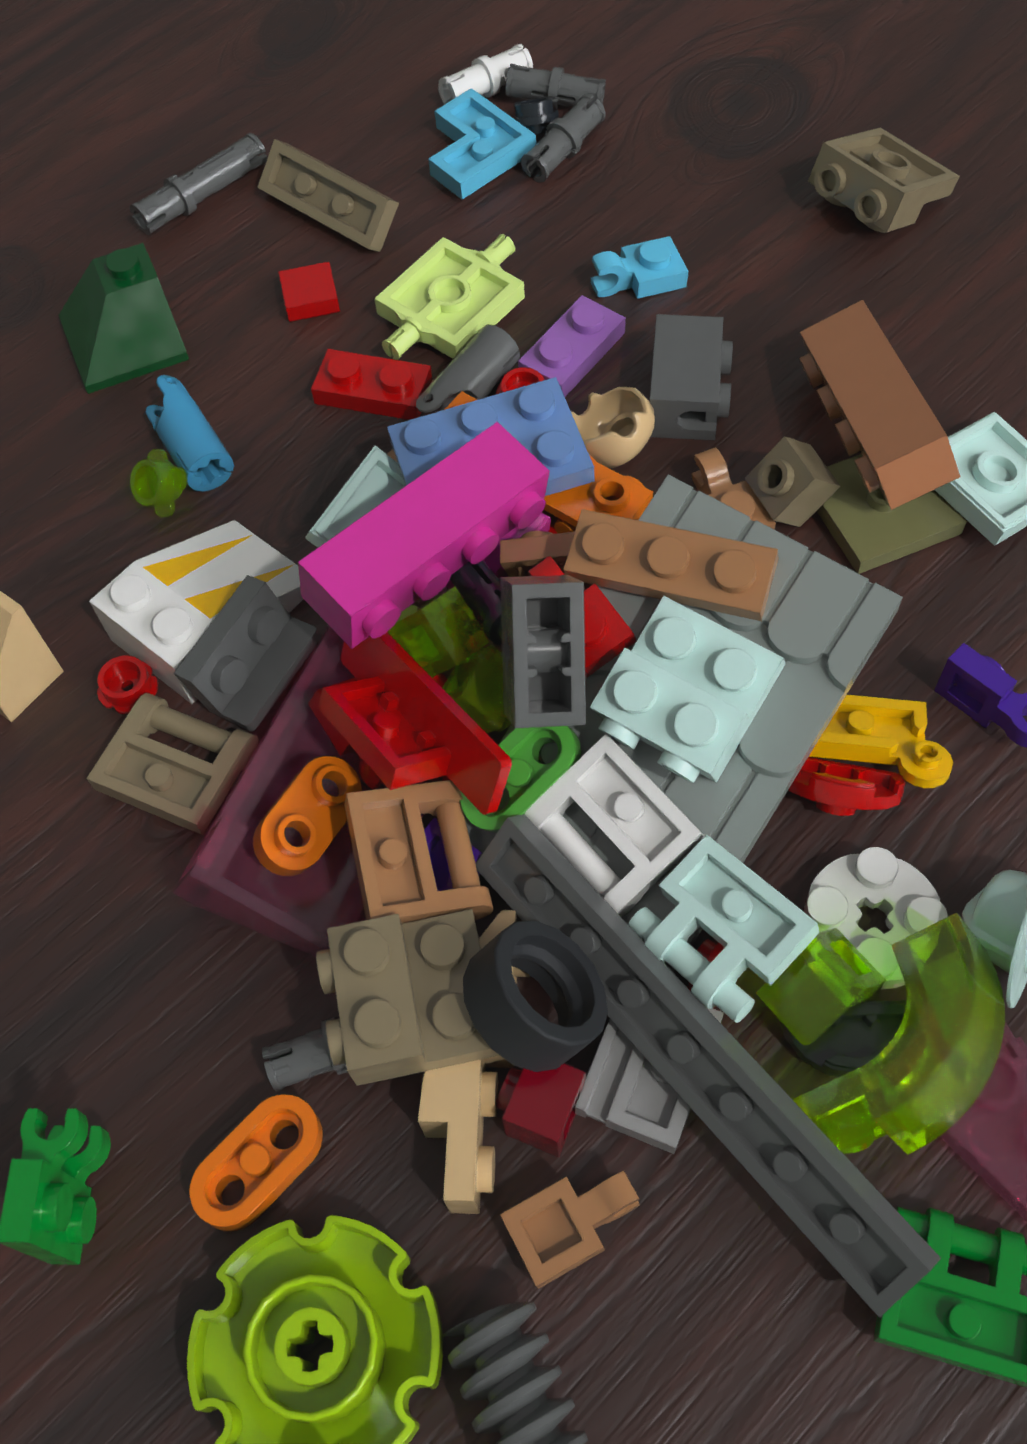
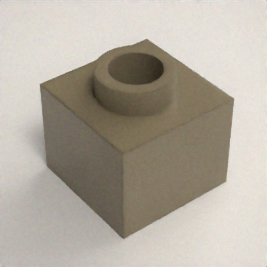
[745,436,841,527]

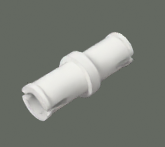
[438,44,533,104]

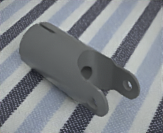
[416,324,520,413]

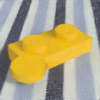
[809,695,953,788]

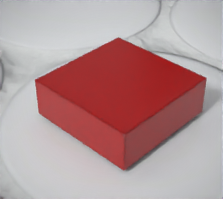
[278,262,340,322]

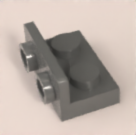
[174,575,321,731]

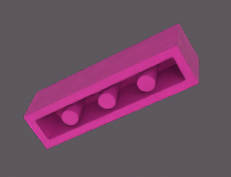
[298,422,550,649]

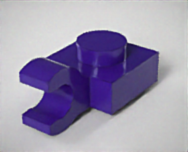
[934,643,1027,748]

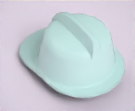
[962,870,1027,1008]

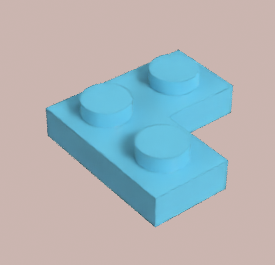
[428,88,536,200]

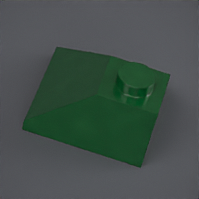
[59,243,189,394]

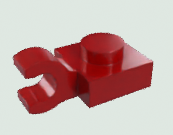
[528,556,637,679]

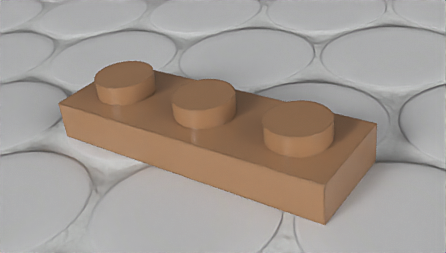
[563,509,779,622]

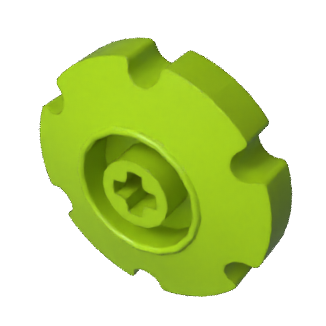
[187,1215,443,1444]

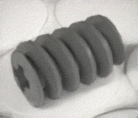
[442,1302,588,1444]

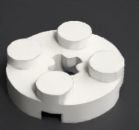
[804,847,948,989]

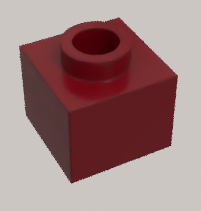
[496,1064,586,1158]

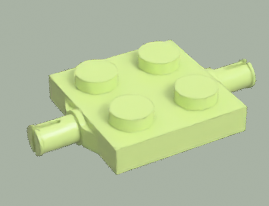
[374,234,525,360]

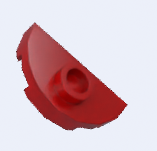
[788,757,906,816]

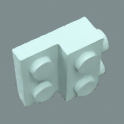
[590,596,785,783]

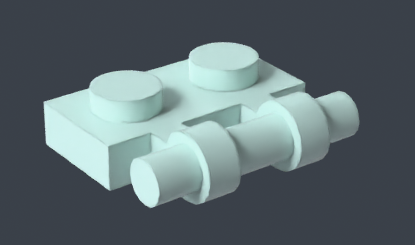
[628,835,819,1023]

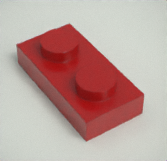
[311,349,433,420]

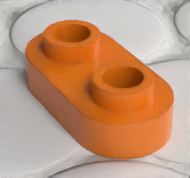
[253,756,362,876]
[190,1094,323,1231]

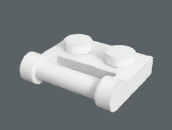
[525,734,705,918]

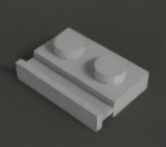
[575,1005,724,1154]

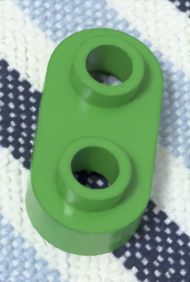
[460,726,581,833]

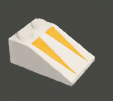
[89,520,303,704]

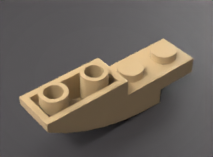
[418,910,530,1214]

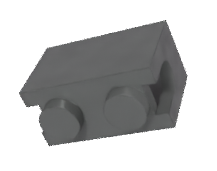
[650,314,733,440]

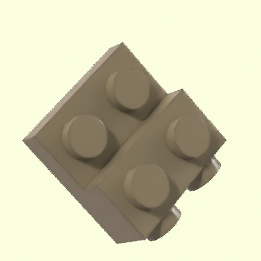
[808,128,960,233]
[316,909,499,1086]

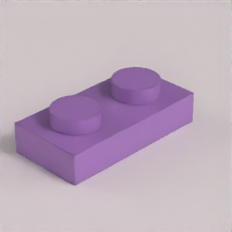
[518,295,626,397]

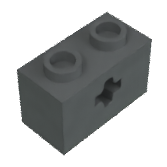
[500,575,586,728]

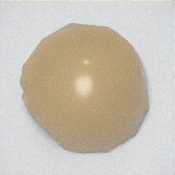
[571,387,655,468]

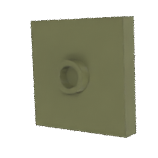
[816,454,967,574]

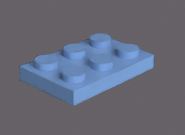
[387,377,595,496]

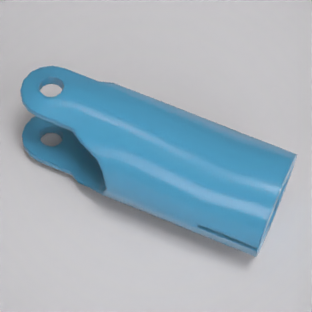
[145,375,234,492]

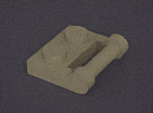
[86,693,259,835]

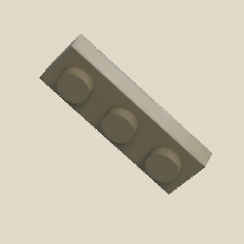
[257,139,399,252]

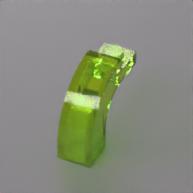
[792,913,1005,1155]

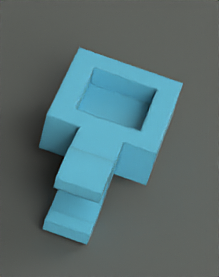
[591,236,689,299]

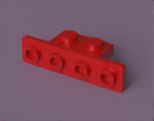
[318,632,512,815]

